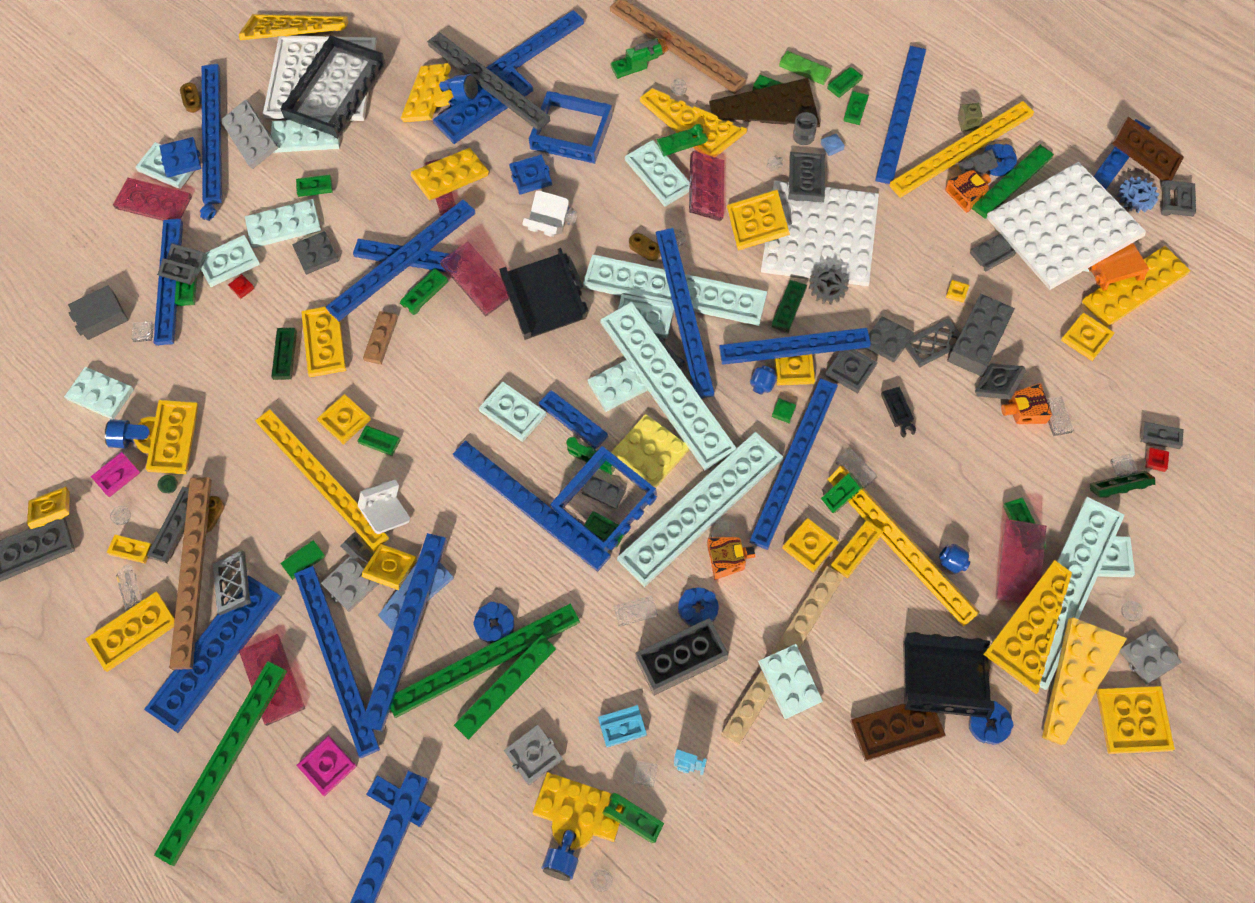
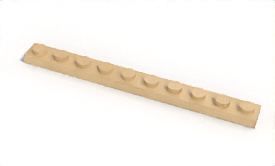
[721,566,844,746]

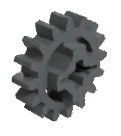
[809,264,849,305]

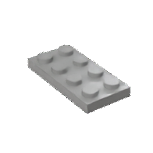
[220,99,278,169]

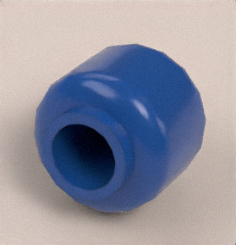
[750,365,777,395]
[939,544,971,573]

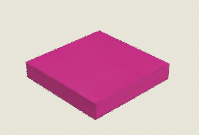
[296,735,357,797]

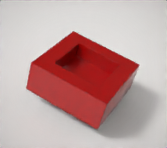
[228,274,255,299]
[1145,448,1169,472]

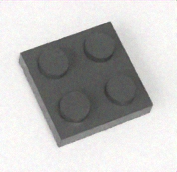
[292,231,339,275]
[866,316,914,363]
[826,349,878,394]
[975,363,1026,400]

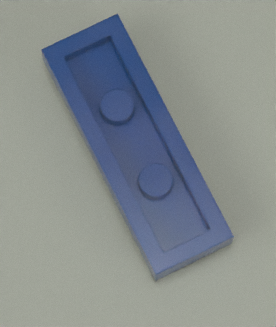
[366,775,433,827]

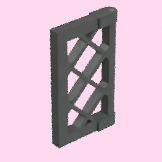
[905,318,961,368]
[213,551,251,615]

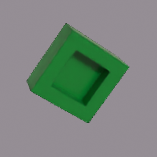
[772,398,796,423]

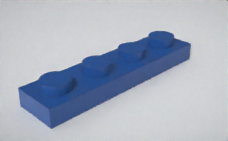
[539,390,608,450]

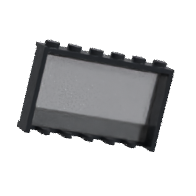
[280,35,386,139]

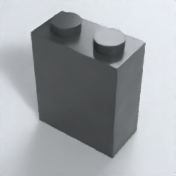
[68,285,129,340]

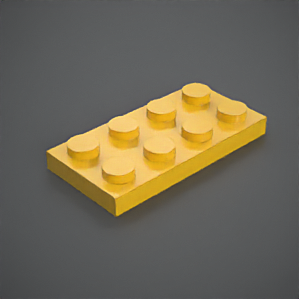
[411,148,489,201]
[301,307,346,377]
[85,591,175,672]

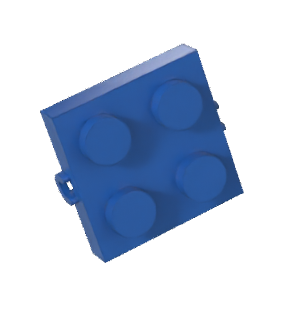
[159,137,202,178]
[509,154,552,195]

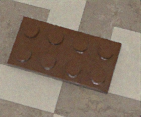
[1111,116,1184,181]
[850,703,946,762]

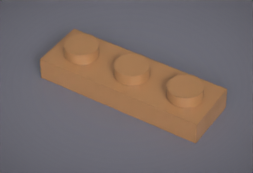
[363,311,398,365]

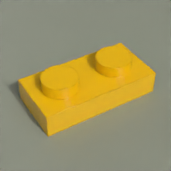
[107,534,152,564]

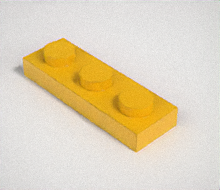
[831,520,883,579]

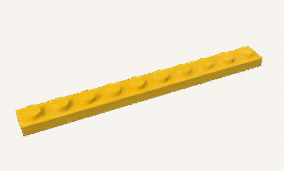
[889,101,1034,198]
[255,409,389,551]
[827,466,980,627]

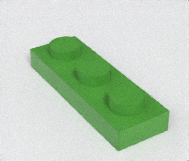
[779,51,832,85]

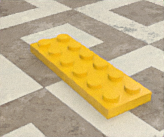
[1082,246,1191,328]

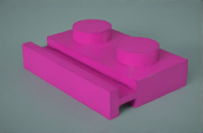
[90,452,141,497]

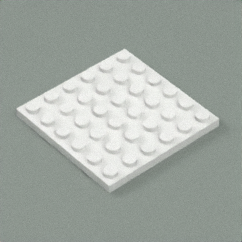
[263,36,377,121]
[987,162,1146,290]
[761,181,879,286]

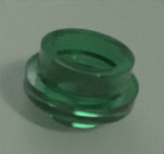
[157,475,178,493]

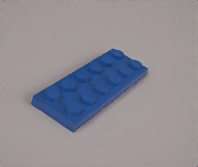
[433,67,533,144]

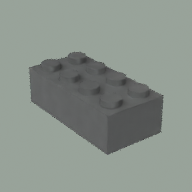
[947,293,1015,377]
[635,618,729,696]

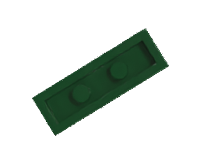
[771,280,807,333]
[271,328,297,380]
[1090,470,1156,498]

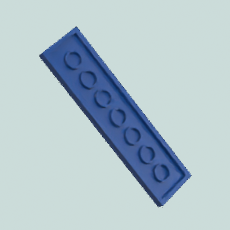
[144,575,282,733]

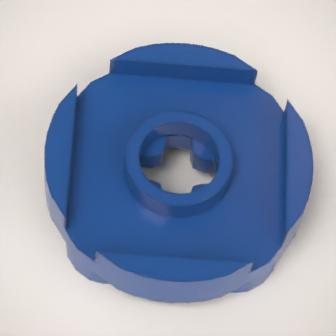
[983,144,1017,176]
[678,587,719,627]
[473,602,515,643]
[969,701,1014,745]

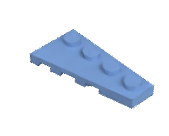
[378,563,454,631]

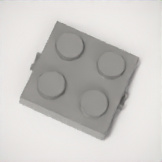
[321,556,379,612]
[1120,628,1182,685]
[504,725,563,786]

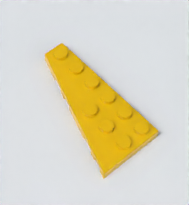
[239,14,349,40]
[640,88,747,161]
[983,560,1072,694]
[1042,617,1127,745]

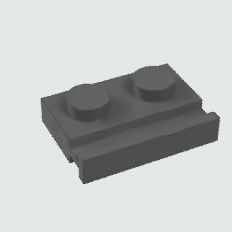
[970,234,1016,272]

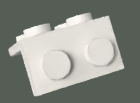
[523,191,569,237]
[358,480,410,534]

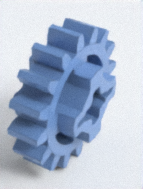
[1117,177,1159,213]

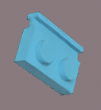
[598,705,647,748]
[674,749,707,775]

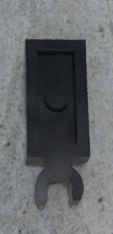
[881,386,916,438]

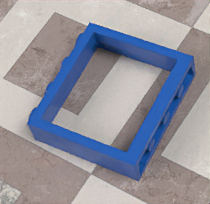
[529,91,613,164]
[551,446,657,553]

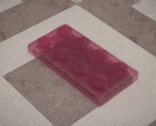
[689,151,724,221]
[113,178,192,221]
[440,241,509,317]
[995,519,1047,603]
[239,634,306,726]

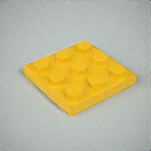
[727,189,790,251]
[1096,686,1175,754]

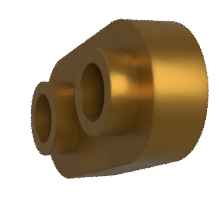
[180,83,202,113]
[629,233,661,261]
[207,496,224,533]

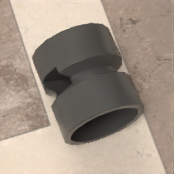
[793,112,818,146]

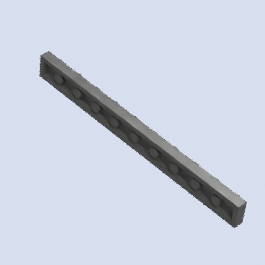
[427,32,551,130]

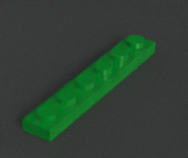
[972,144,1054,219]
[454,635,556,740]

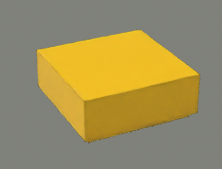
[946,280,970,303]

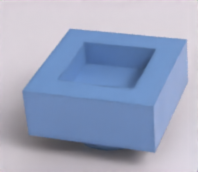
[821,134,845,156]

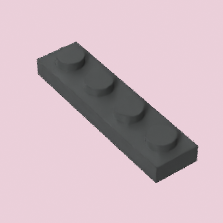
[147,486,189,564]

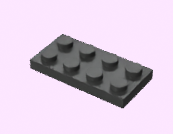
[788,152,825,202]
[0,517,75,582]

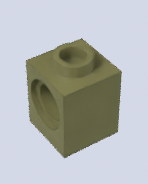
[958,103,983,131]

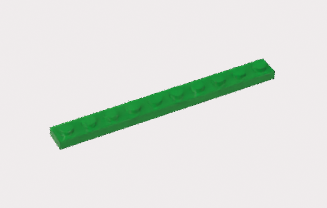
[391,603,580,718]
[154,661,288,866]

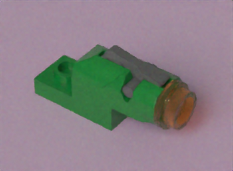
[610,38,668,79]

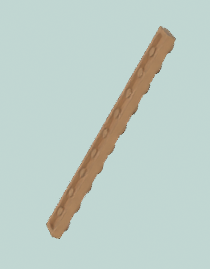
[610,0,746,94]
[169,477,212,670]

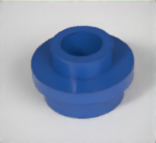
[200,204,217,221]

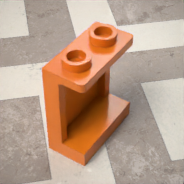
[1088,243,1149,291]

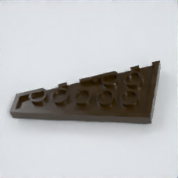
[709,78,820,127]

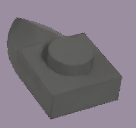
[340,533,374,563]

